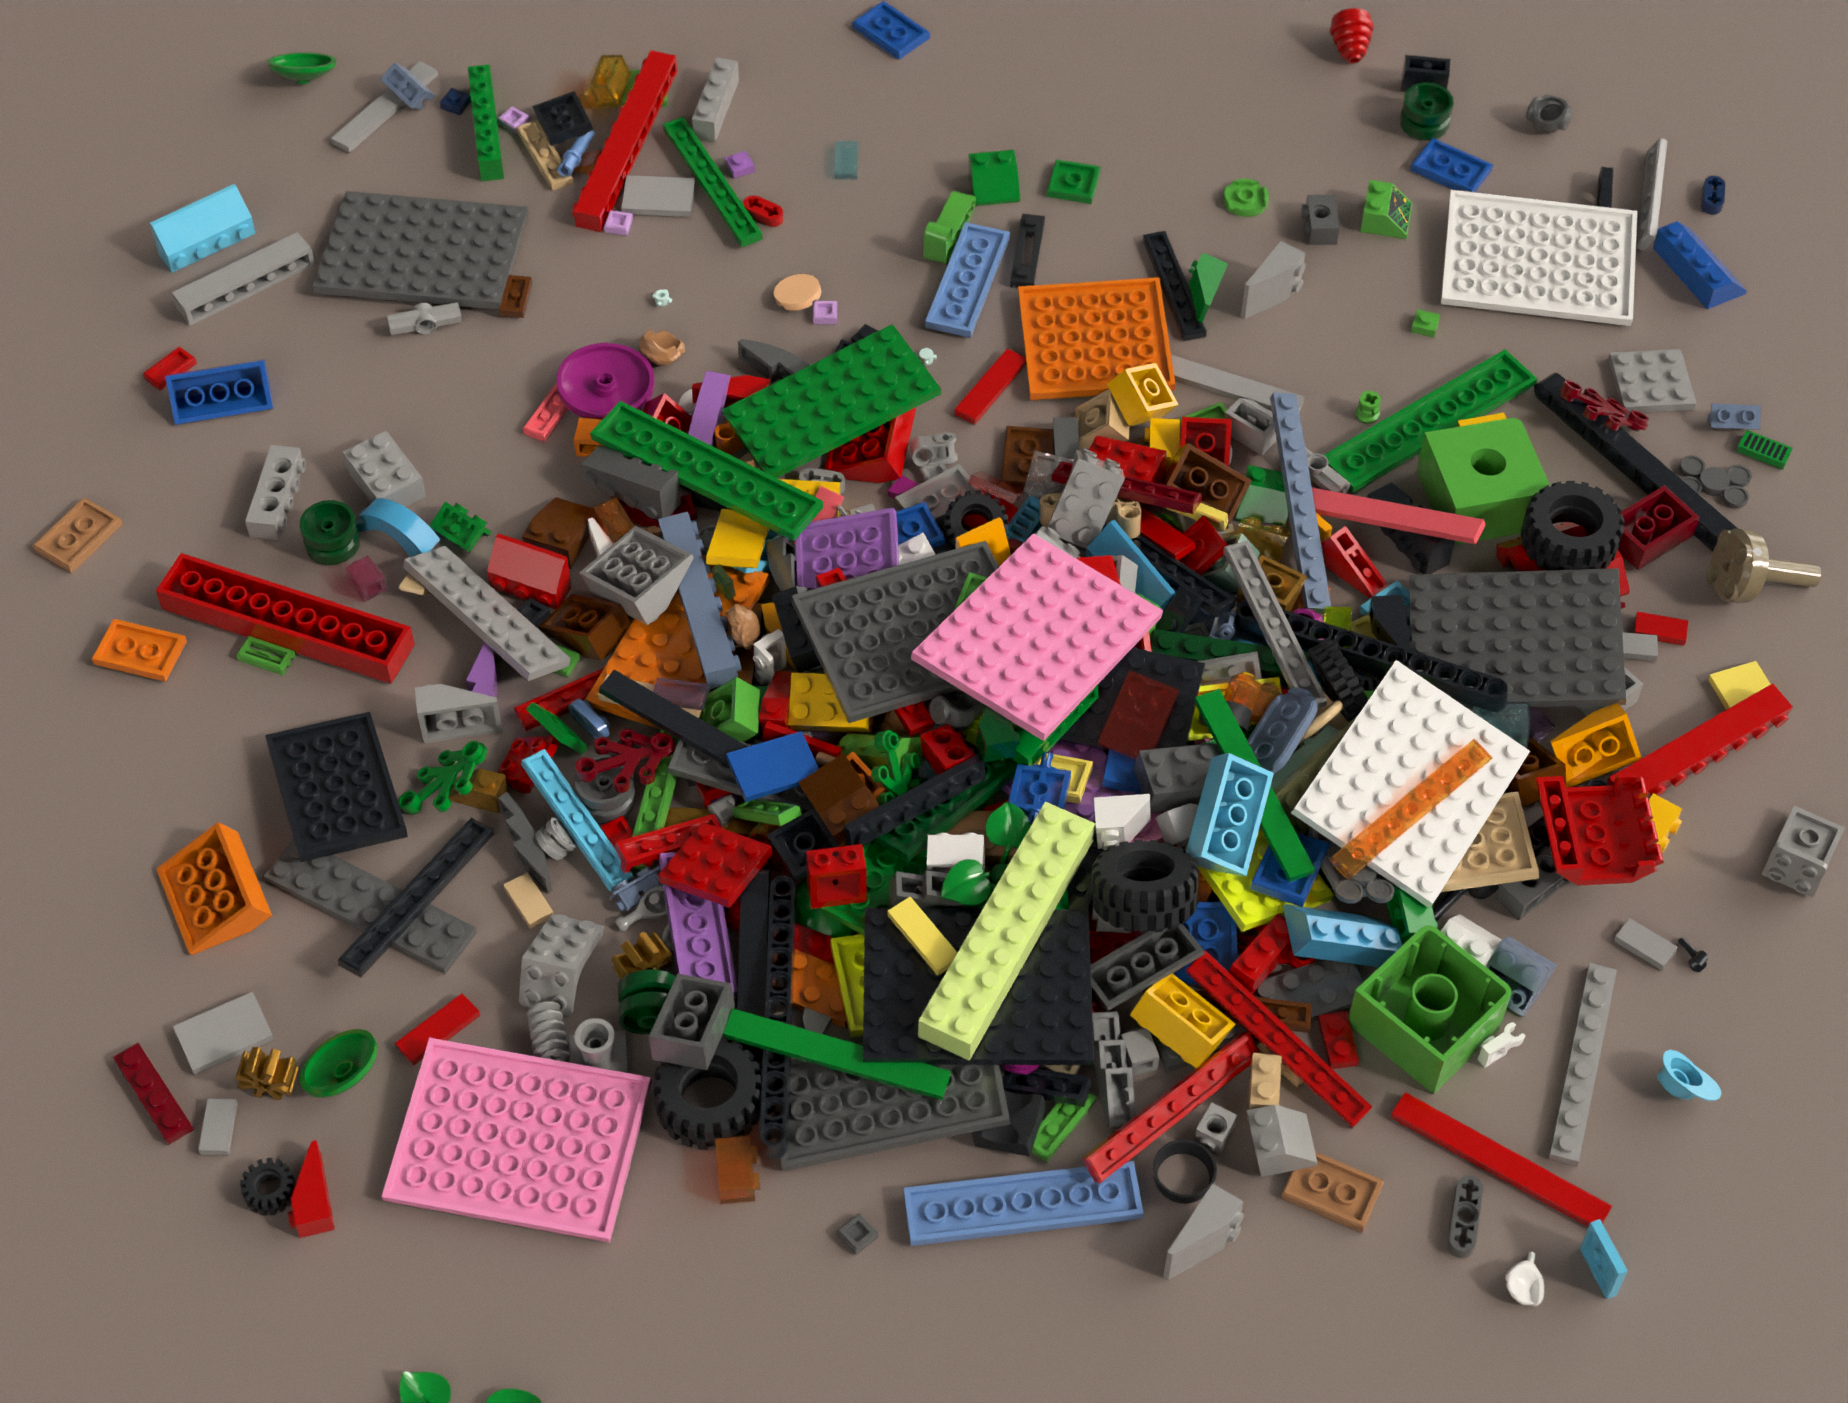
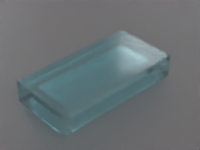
[834,141,858,179]

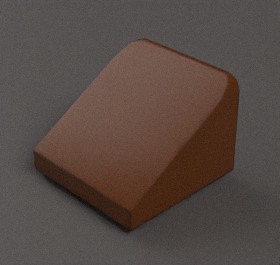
[573,149,602,174]

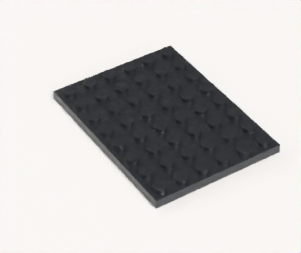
[863,908,1094,1066]

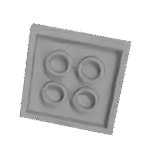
[1608,349,1697,413]

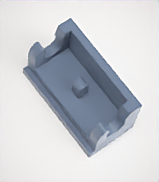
[380,62,435,109]

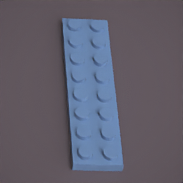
[903,1161,1144,1246]

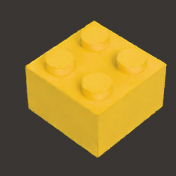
[1107,363,1178,426]

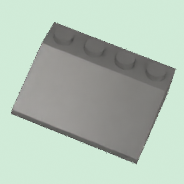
[580,526,694,625]

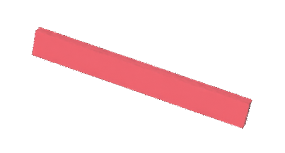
[1312,488,1485,545]

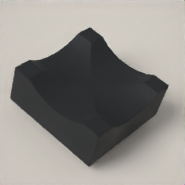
[972,1090,1046,1157]

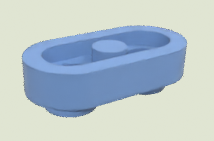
[568,699,610,740]

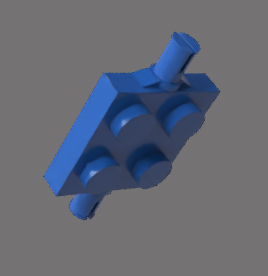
[1009,752,1071,826]

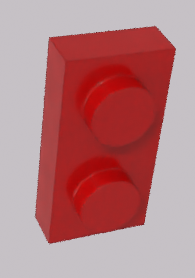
[1317,1011,1359,1069]

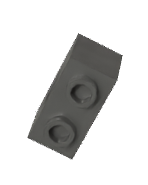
[1301,195,1340,245]

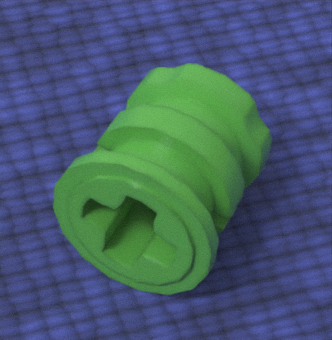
[1355,391,1381,424]

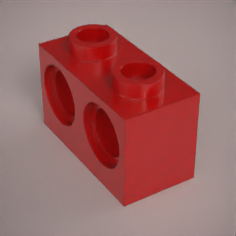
[920,724,975,775]

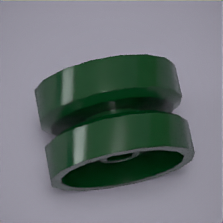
[1400,83,1454,140]
[299,500,360,565]
[617,970,676,1035]

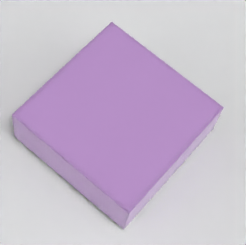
[497,106,530,134]
[604,210,633,236]
[813,301,837,324]

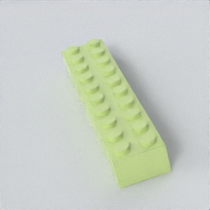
[918,802,1095,1061]

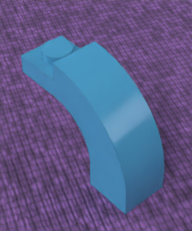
[356,498,440,557]

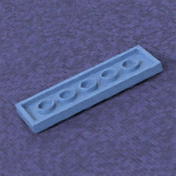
[925,222,1010,338]

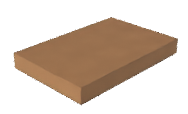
[32,497,123,574]
[1281,1152,1384,1233]

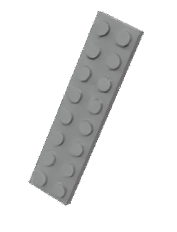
[403,546,571,681]

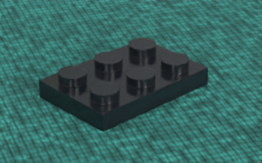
[533,91,593,146]

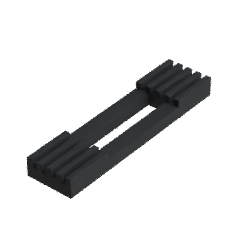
[1010,214,1045,288]

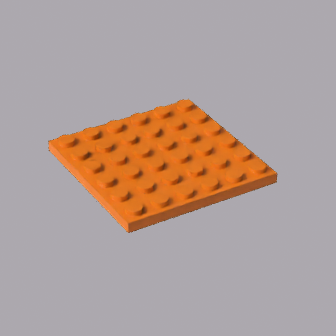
[1018,277,1176,400]

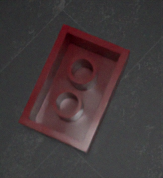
[1618,485,1700,570]

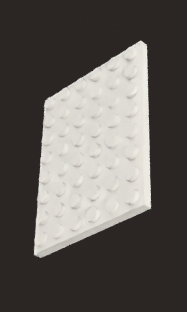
[1441,190,1637,326]
[1291,660,1530,908]

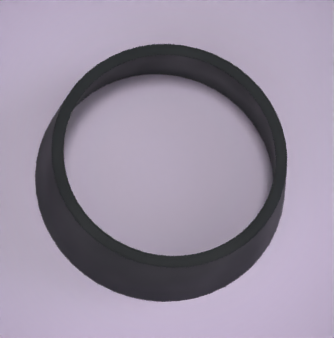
[1153,1139,1217,1204]

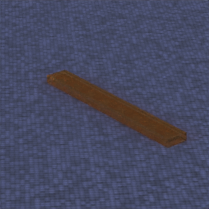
[1329,739,1493,881]

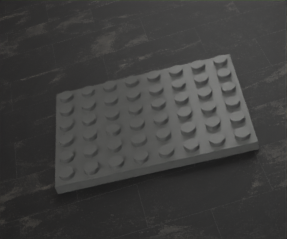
[313,191,528,309]
[791,541,999,723]
[1409,568,1626,708]

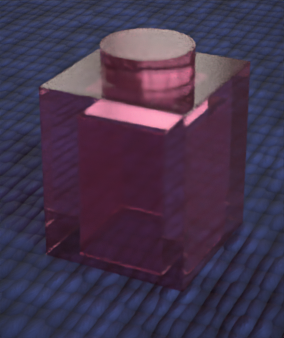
[345,555,387,602]

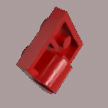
[497,735,560,794]

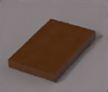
[1000,426,1054,491]

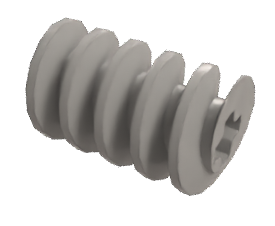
[527,1002,570,1062]

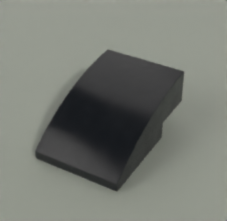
[767,807,864,879]

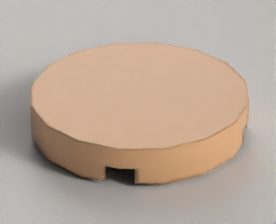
[774,274,822,311]

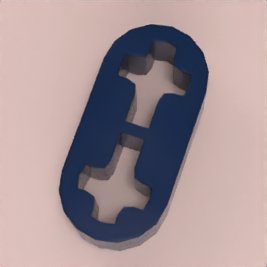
[1701,176,1725,215]

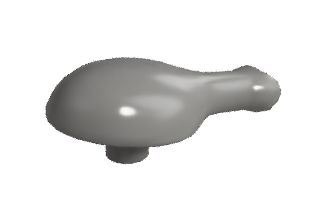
[615,885,667,932]

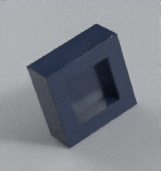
[440,88,471,115]

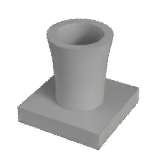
[569,1018,628,1073]

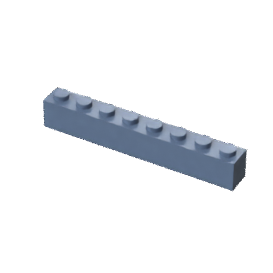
[658,512,741,690]

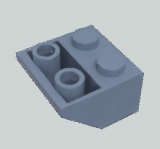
[1486,936,1557,1017]

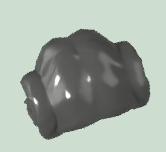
[1526,95,1572,133]
[929,692,983,731]

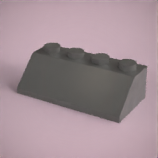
[1091,923,1205,1011]

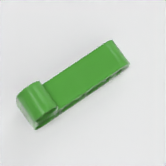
[924,191,976,264]

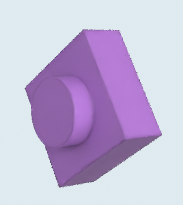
[725,151,755,179]

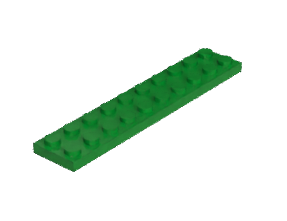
[1324,349,1538,494]
[590,401,824,541]

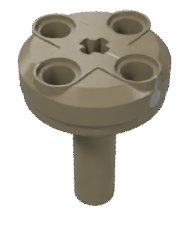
[1706,528,1821,603]

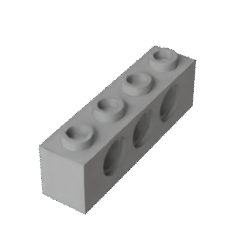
[245,445,306,540]

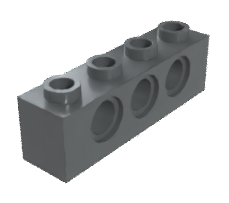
[1496,846,1570,920]

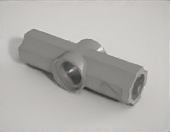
[387,302,462,335]
[1305,447,1350,494]

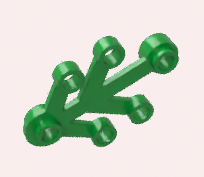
[871,730,926,806]
[398,740,487,815]

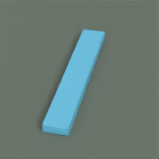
[521,749,634,892]

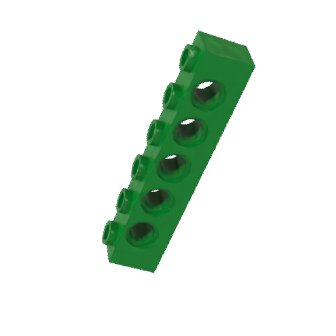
[467,64,504,181]

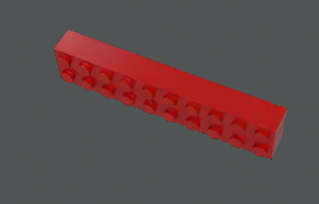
[156,553,415,684]

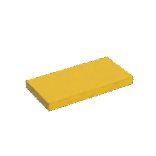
[706,509,769,568]

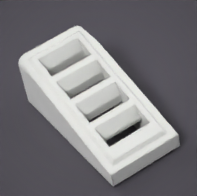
[588,518,614,558]

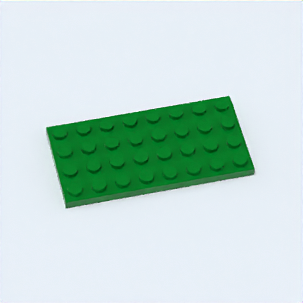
[722,324,942,478]

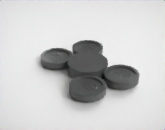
[1680,455,1752,508]
[1326,844,1394,903]

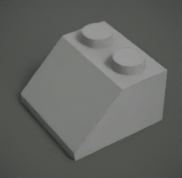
[1247,1105,1318,1177]

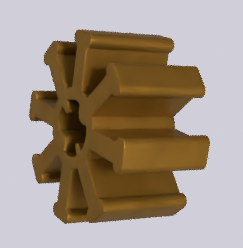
[611,932,673,979]
[235,1047,299,1100]

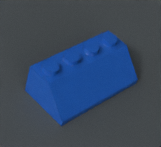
[1653,221,1747,310]
[165,359,273,425]

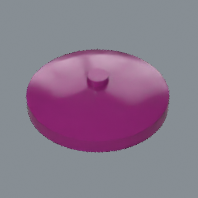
[557,343,655,420]

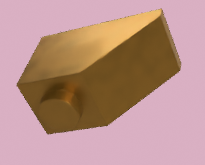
[448,768,508,814]

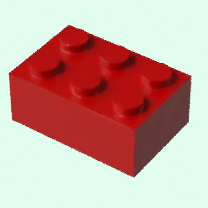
[1089,435,1167,504]

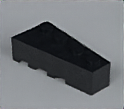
[1367,482,1455,574]

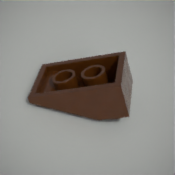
[1161,443,1252,524]
[522,497,602,569]
[539,594,632,660]
[1504,731,1566,806]
[798,753,879,847]

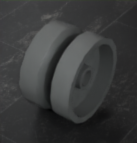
[574,754,636,824]

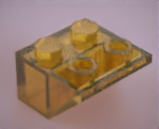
[579,55,631,108]

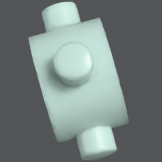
[652,289,672,307]
[916,348,937,366]

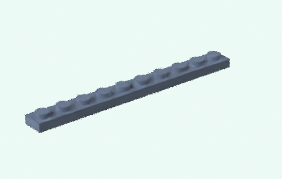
[1270,392,1332,614]

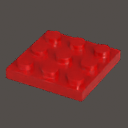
[658,822,773,908]

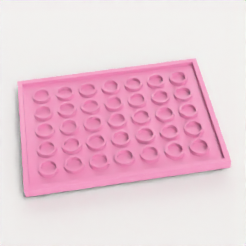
[911,534,1163,741]
[382,1038,652,1243]

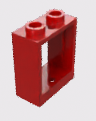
[806,844,866,909]

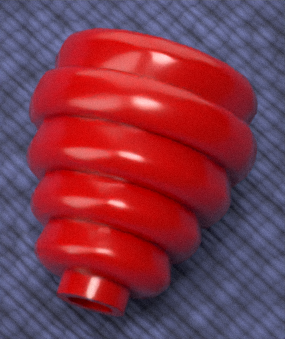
[1329,8,1374,63]

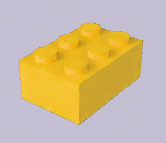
[788,673,873,733]

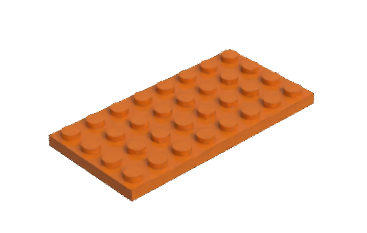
[585,554,770,730]

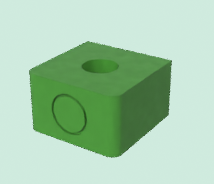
[1416,418,1550,545]
[1348,925,1512,1095]

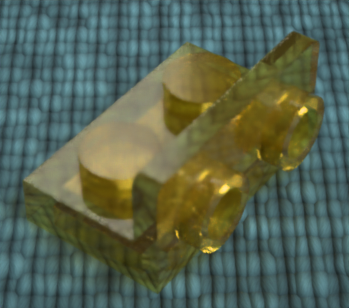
[1235,517,1291,563]

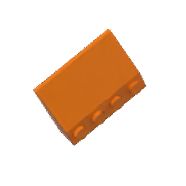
[156,822,272,955]

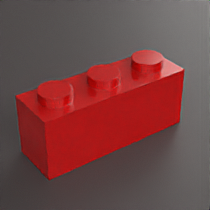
[1229,913,1292,994]

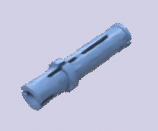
[557,131,595,177]

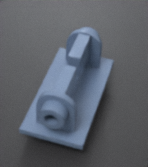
[1707,404,1761,430]
[1209,601,1239,641]
[609,866,663,912]

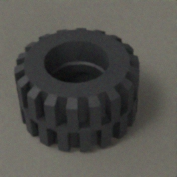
[943,490,1008,546]

